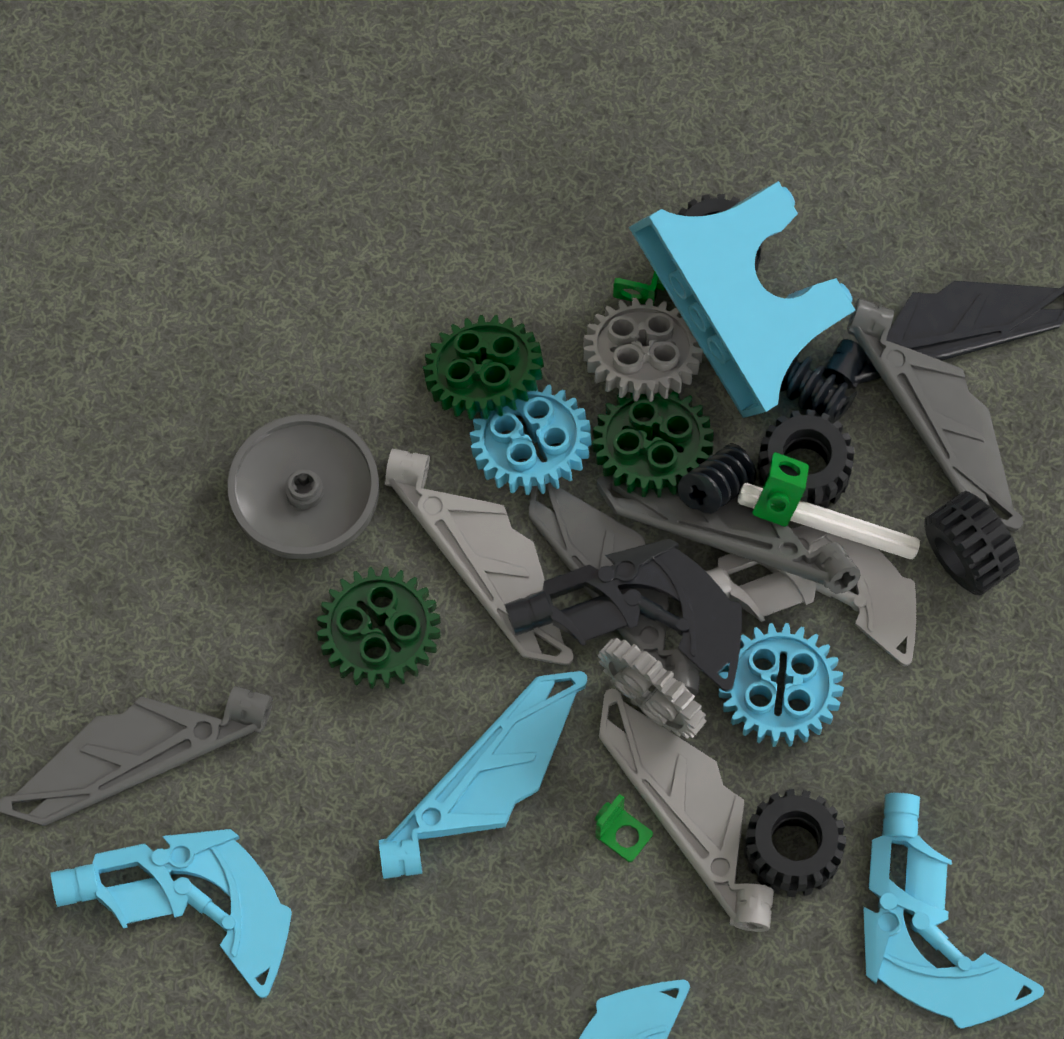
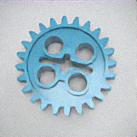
[470,385,592,495]
[718,623,844,747]

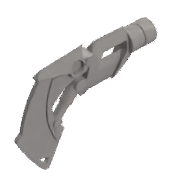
[706,525,916,666]

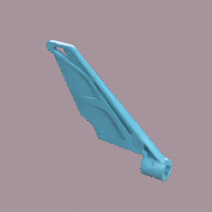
[379,671,587,879]

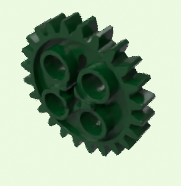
[423,315,544,420]
[593,391,714,498]
[317,567,441,689]

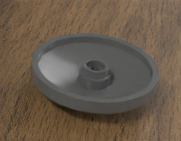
[228,414,379,560]

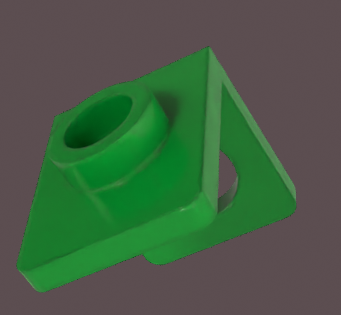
[613,271,665,306]
[752,452,809,527]
[594,794,653,862]

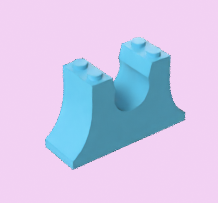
[629,181,855,418]

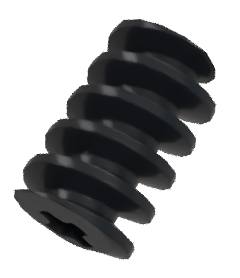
[780,351,857,424]
[678,443,757,514]

